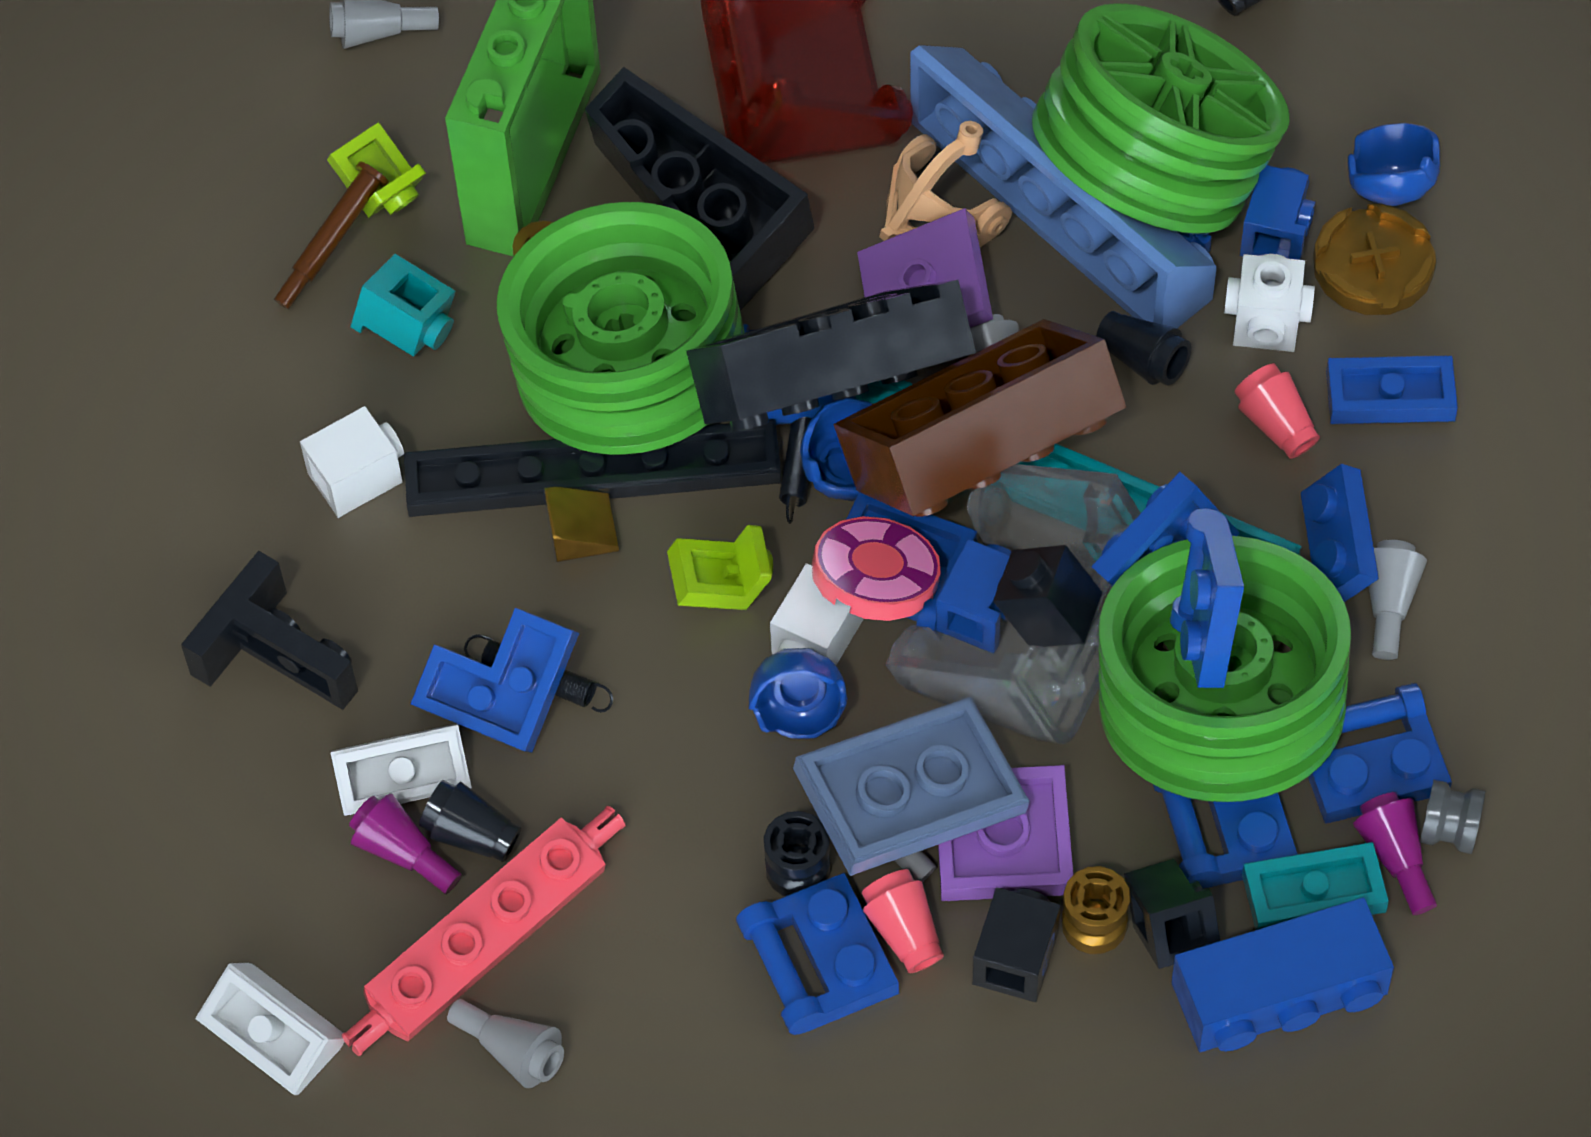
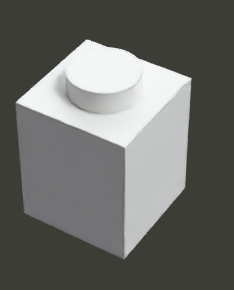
[300,406,404,518]
[770,563,863,665]

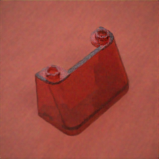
[701,0,913,164]

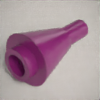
[1353,792,1437,915]
[349,793,462,895]

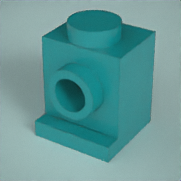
[350,254,456,357]

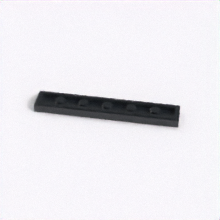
[404,419,781,517]

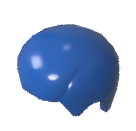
[1348,123,1440,206]
[800,397,872,501]
[748,648,847,739]

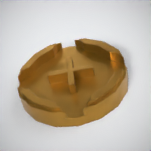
[1313,204,1436,315]

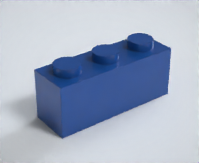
[1171,897,1394,1053]

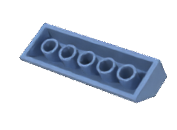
[910,45,1217,328]

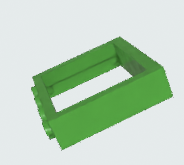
[445,0,601,257]

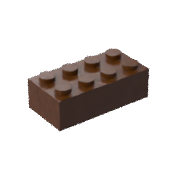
[833,319,1127,517]

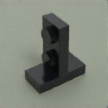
[181,550,358,710]

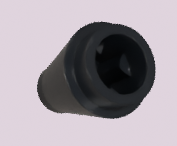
[1096,311,1191,385]
[419,780,521,862]

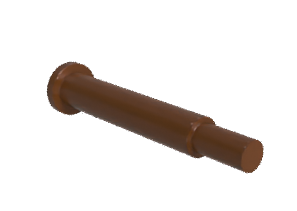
[274,161,389,309]

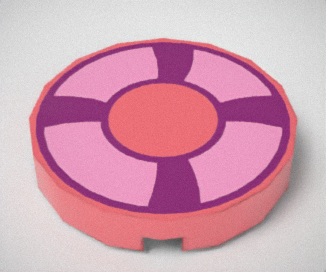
[812,516,941,621]

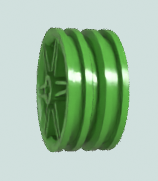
[1032,3,1290,233]
[497,202,745,455]
[1099,536,1351,802]

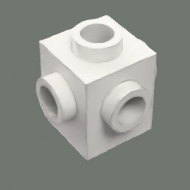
[1224,254,1315,352]

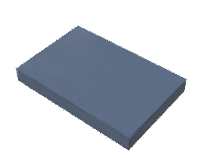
[793,697,1030,876]

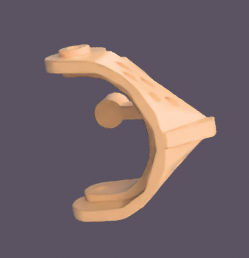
[879,121,1012,248]

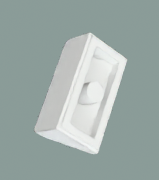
[331,724,472,816]
[195,963,344,1095]

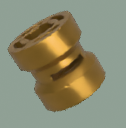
[1062,866,1130,954]

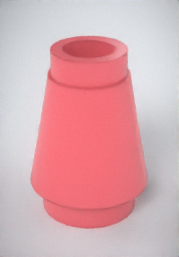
[1235,363,1320,459]
[862,869,944,973]

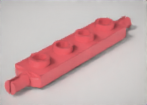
[341,806,626,1056]

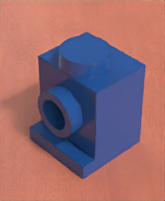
[1240,165,1316,260]
[936,539,1011,654]

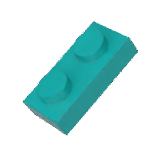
[1242,842,1389,930]

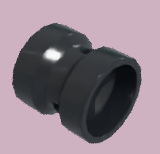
[763,811,830,896]

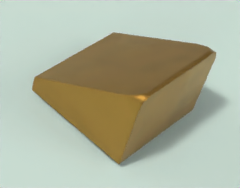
[544,487,619,562]

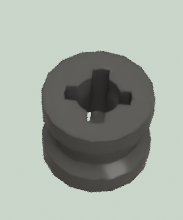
[1420,780,1486,854]

